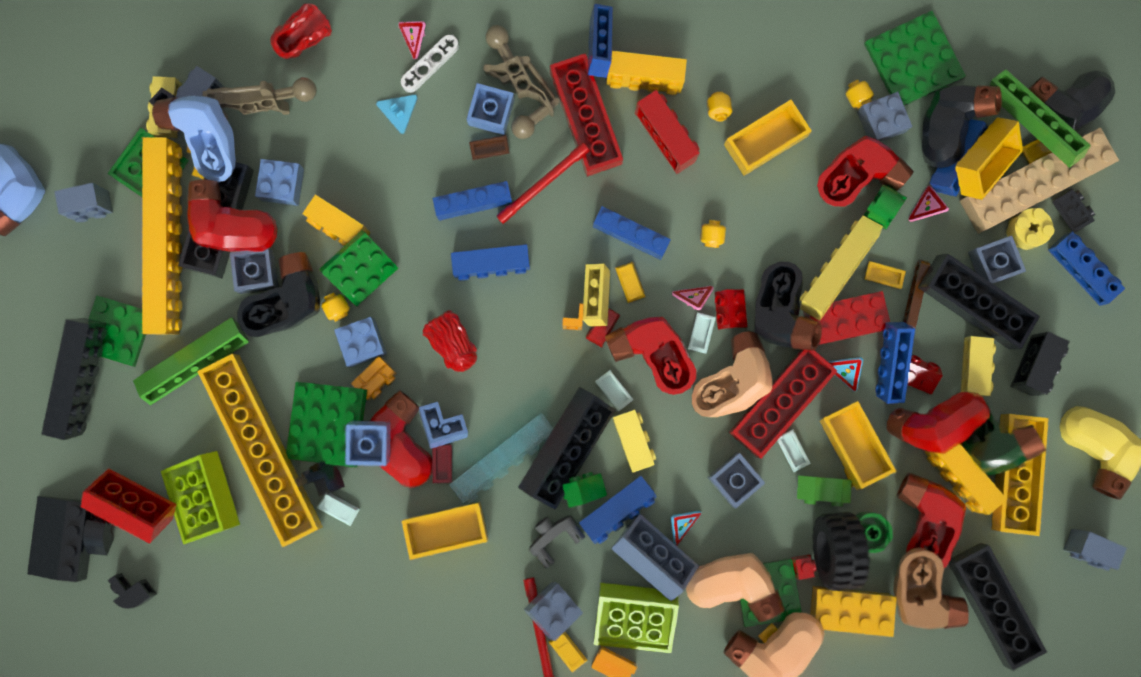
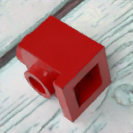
[791,554,816,580]

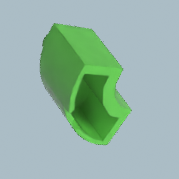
[797,475,852,507]

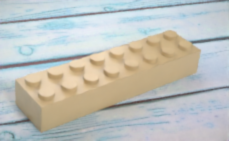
[960,127,1119,234]

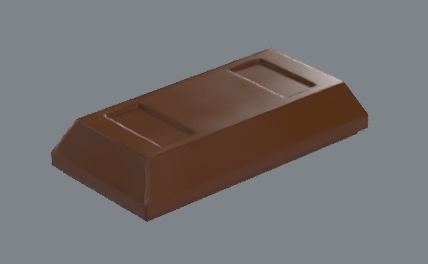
[469,135,510,160]

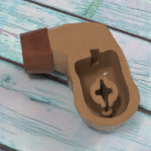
[893,548,969,629]

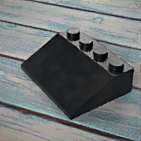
[27,496,93,582]

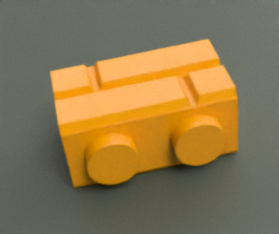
[351,356,397,400]

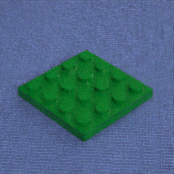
[864,10,966,106]
[286,382,367,468]

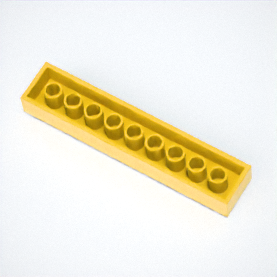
[142,137,182,335]
[197,354,323,547]

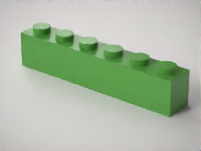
[989,69,1091,168]
[133,317,249,405]

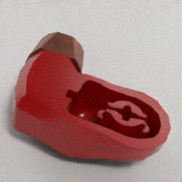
[817,136,914,207]

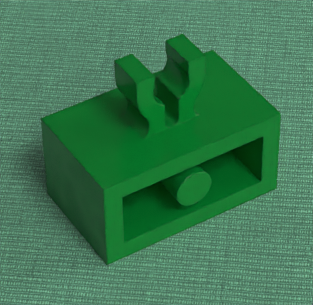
[563,472,607,508]

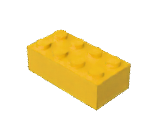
[607,51,687,95]
[724,100,812,176]
[955,117,1023,200]
[820,401,897,490]
[924,444,1007,515]
[402,502,489,560]
[810,586,896,637]

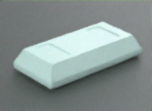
[688,312,716,354]
[595,370,633,412]
[777,429,811,472]
[317,493,360,526]

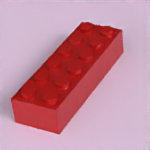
[550,53,623,177]
[729,349,838,459]

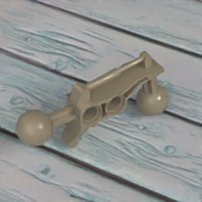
[483,25,559,139]
[202,77,317,121]

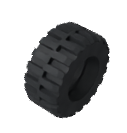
[812,512,870,591]

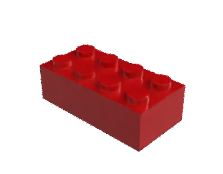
[635,90,700,174]
[803,291,890,345]
[81,468,177,544]

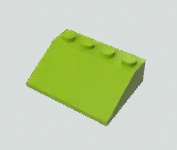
[161,451,240,545]
[594,583,679,653]

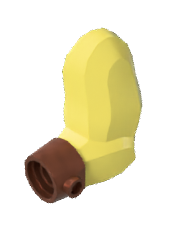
[1059,406,1141,500]

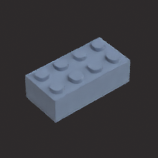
[611,514,699,601]

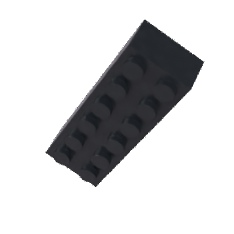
[178,162,254,279]
[918,253,1040,349]
[41,318,107,440]
[518,387,616,510]
[948,543,1047,671]

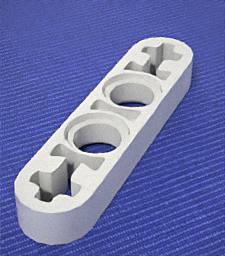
[401,35,459,93]

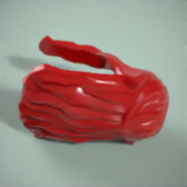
[270,3,332,59]
[422,310,477,372]

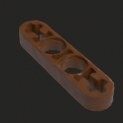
[903,260,930,328]

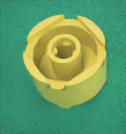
[1006,208,1055,250]

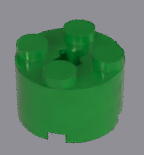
[864,184,907,230]
[856,512,893,553]

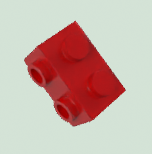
[715,289,748,330]
[907,355,943,395]

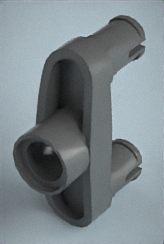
[528,515,585,569]

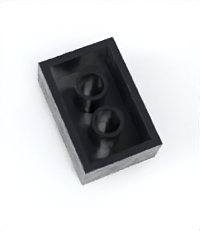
[1010,332,1070,396]

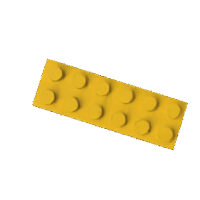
[991,414,1049,536]

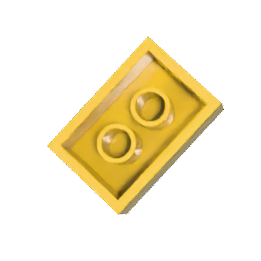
[302,195,371,246]

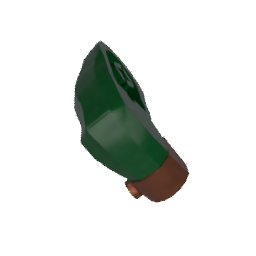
[961,402,1047,475]

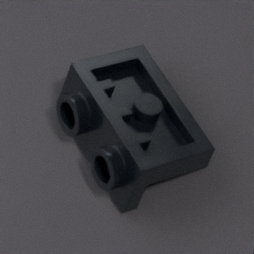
[1052,188,1096,233]

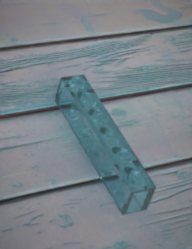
[449,413,554,504]

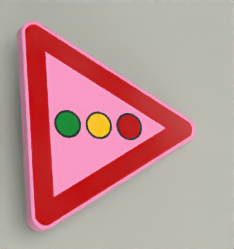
[398,21,425,59]
[908,186,949,222]
[672,286,714,310]

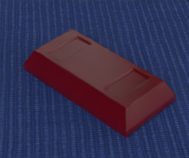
[432,444,452,483]

